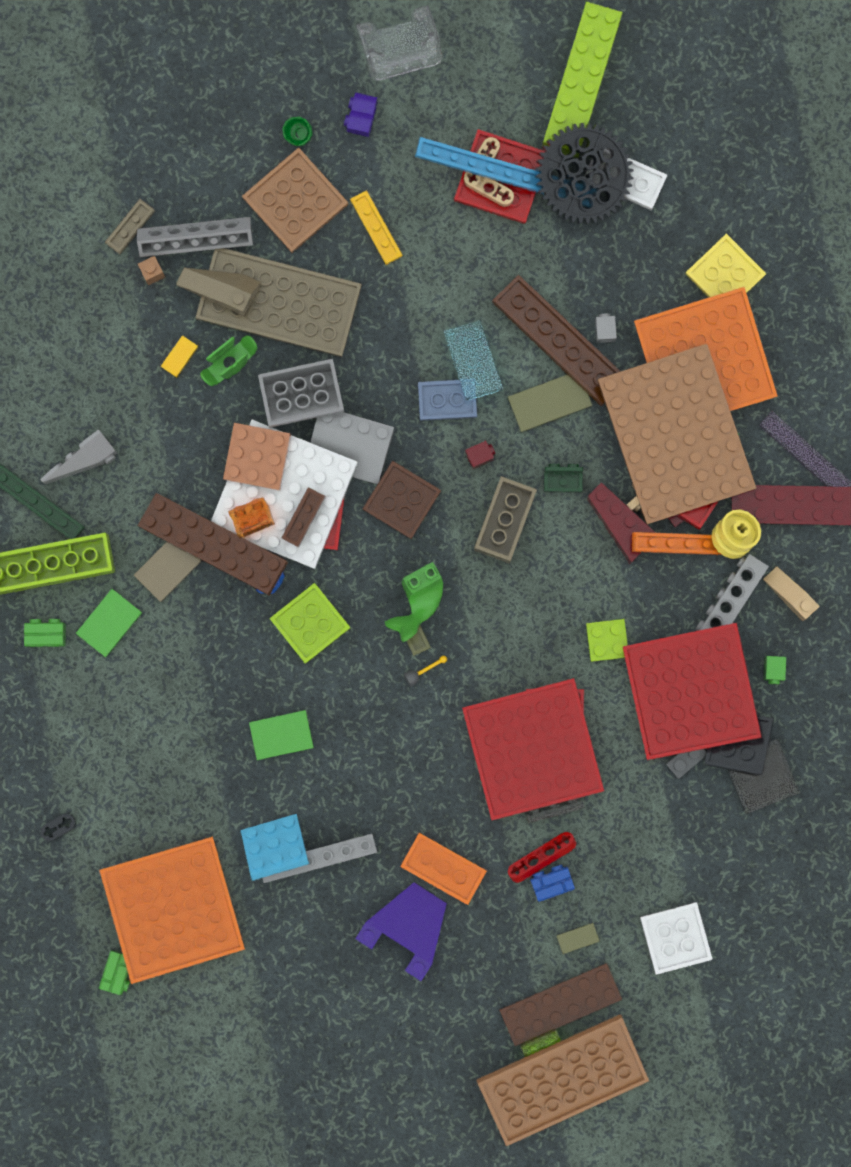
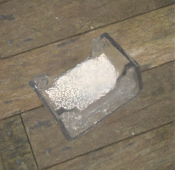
[356,5,442,80]

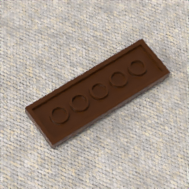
[499,963,622,1046]

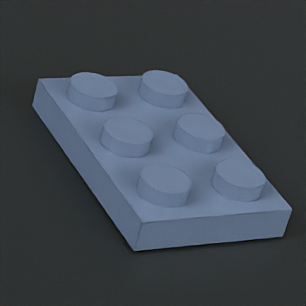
[418,379,477,421]

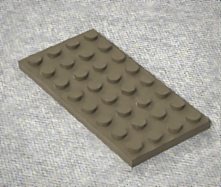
[196,248,362,357]

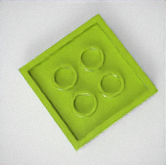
[269,583,350,664]

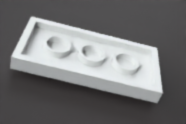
[584,149,667,210]

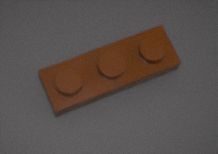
[281,487,326,547]

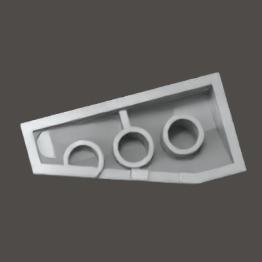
[40,429,117,485]

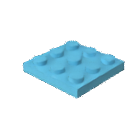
[241,814,309,881]

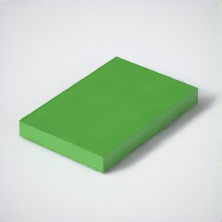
[76,589,142,657]
[249,710,314,760]

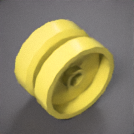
[711,510,761,559]

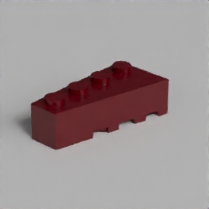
[587,483,656,564]

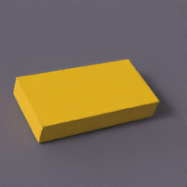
[161,335,198,378]

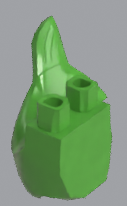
[385,562,443,642]

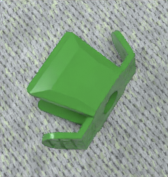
[200,335,257,386]

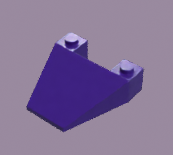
[355,883,447,981]

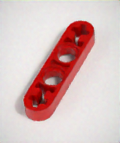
[508,832,576,883]

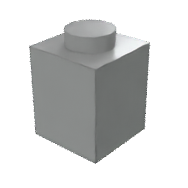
[595,313,617,343]

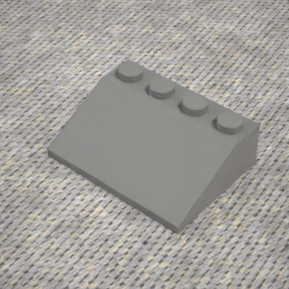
[258,359,344,428]
[310,412,394,485]

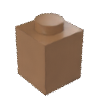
[138,256,165,285]

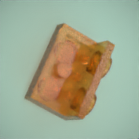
[228,497,275,538]

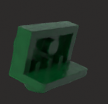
[544,464,583,493]

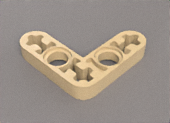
[464,137,514,207]

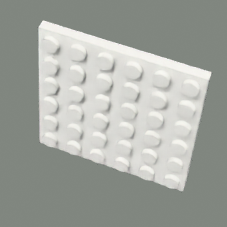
[211,420,358,569]

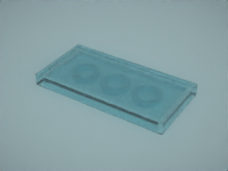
[444,321,503,401]

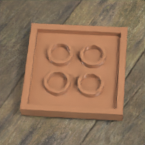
[223,423,291,490]

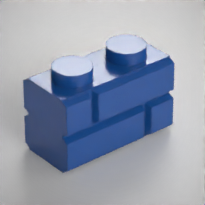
[530,864,575,902]

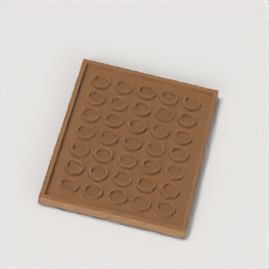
[597,344,756,525]

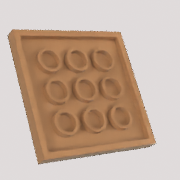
[242,148,349,253]

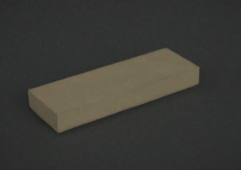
[105,199,155,254]

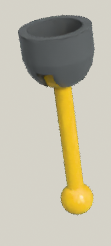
[403,656,447,687]

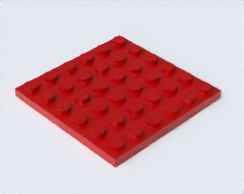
[623,623,762,760]
[462,678,604,821]

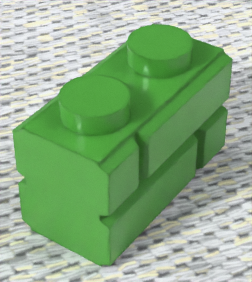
[24,619,66,647]
[99,950,130,995]

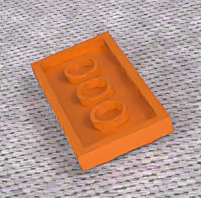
[400,833,487,905]

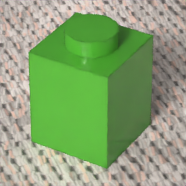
[763,656,786,685]

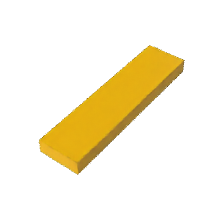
[350,190,402,265]

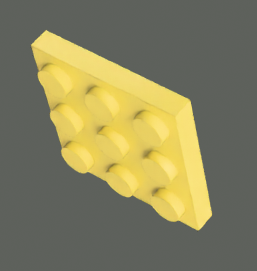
[685,234,766,298]

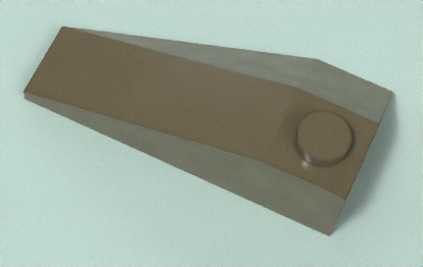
[176,268,261,316]

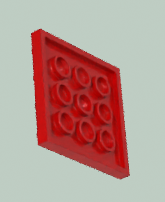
[454,129,545,224]

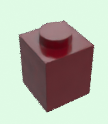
[465,441,496,469]

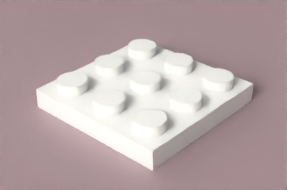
[640,902,713,975]

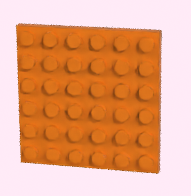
[634,287,778,411]
[100,837,245,984]

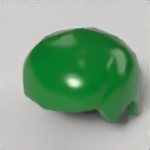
[282,117,313,146]

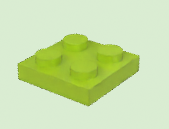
[586,619,628,662]

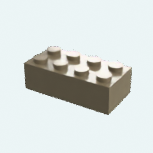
[474,476,537,564]

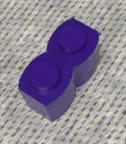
[344,92,378,137]

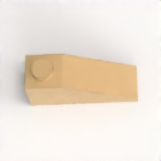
[763,567,820,621]

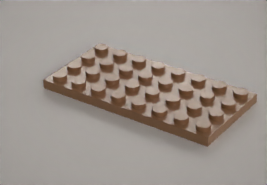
[476,1014,649,1146]

